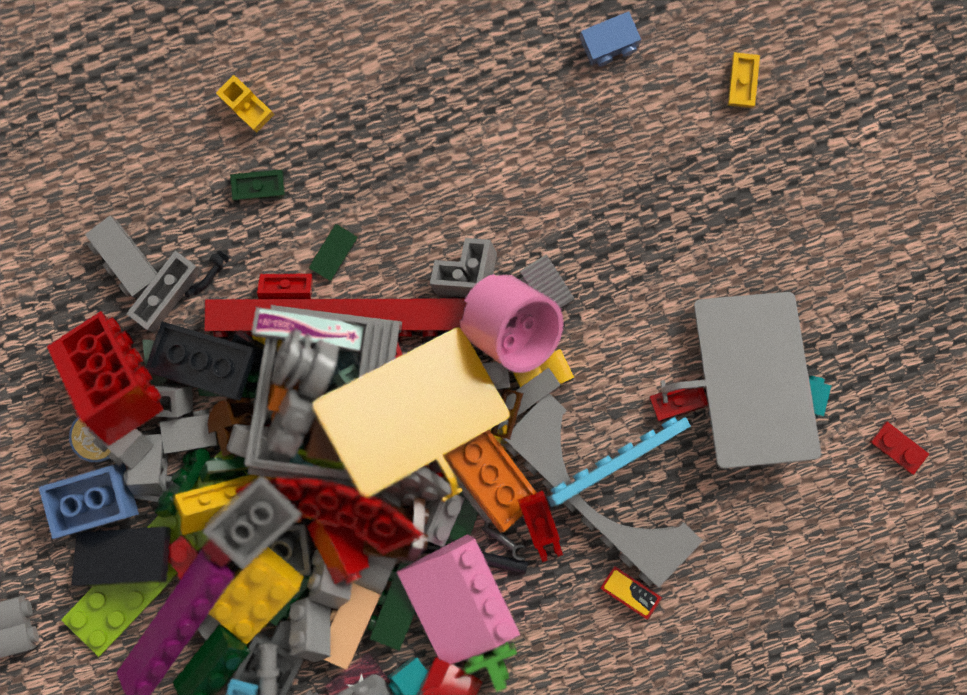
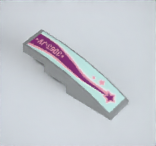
[252,307,366,353]

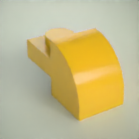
[216,75,275,133]

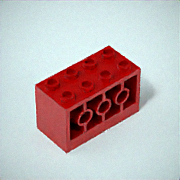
[47,311,163,446]

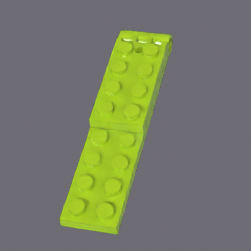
[61,451,248,657]

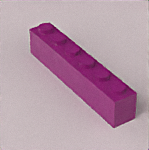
[116,550,234,695]

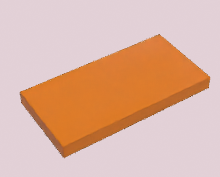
[443,430,537,533]

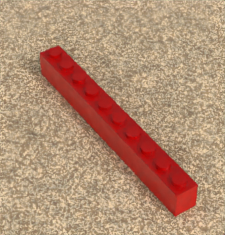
[205,298,467,338]

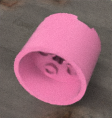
[460,274,563,372]

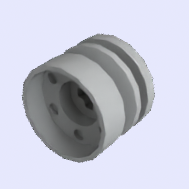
[272,329,338,399]

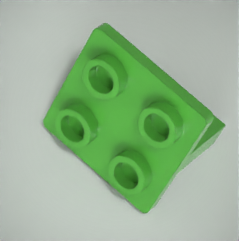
[464,642,517,692]

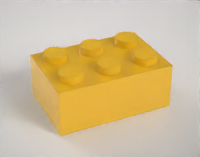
[208,547,304,645]

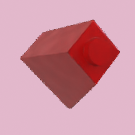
[307,520,369,585]

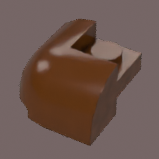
[207,397,255,457]

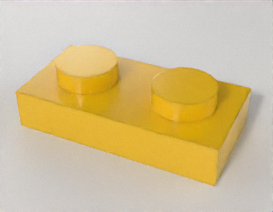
[728,52,760,108]

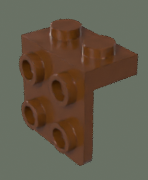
[363,497,429,561]

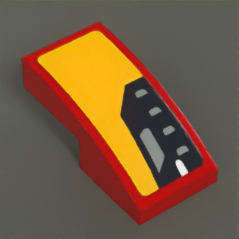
[600,566,662,620]

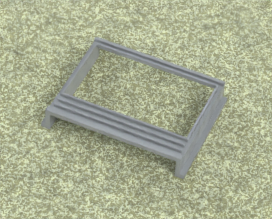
[245,305,402,488]

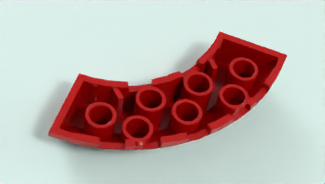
[235,478,423,554]

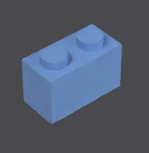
[580,11,641,66]

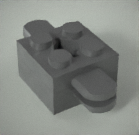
[233,619,305,695]

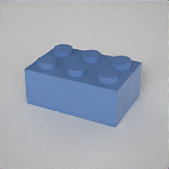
[39,463,139,539]

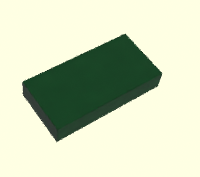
[309,224,358,282]

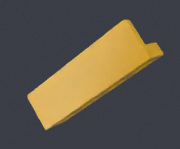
[174,475,274,535]

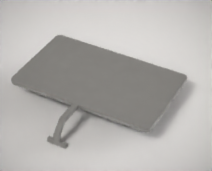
[660,292,821,469]

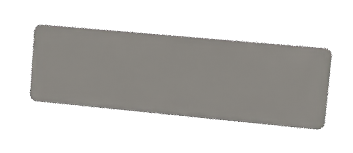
[498,368,560,429]

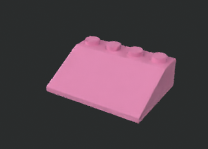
[397,534,520,664]

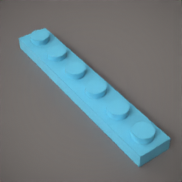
[546,417,691,507]

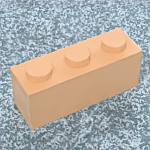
[324,582,381,670]

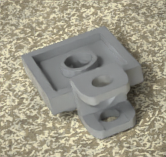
[372,466,451,508]

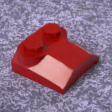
[417,657,483,695]

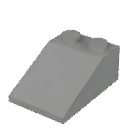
[203,476,301,569]

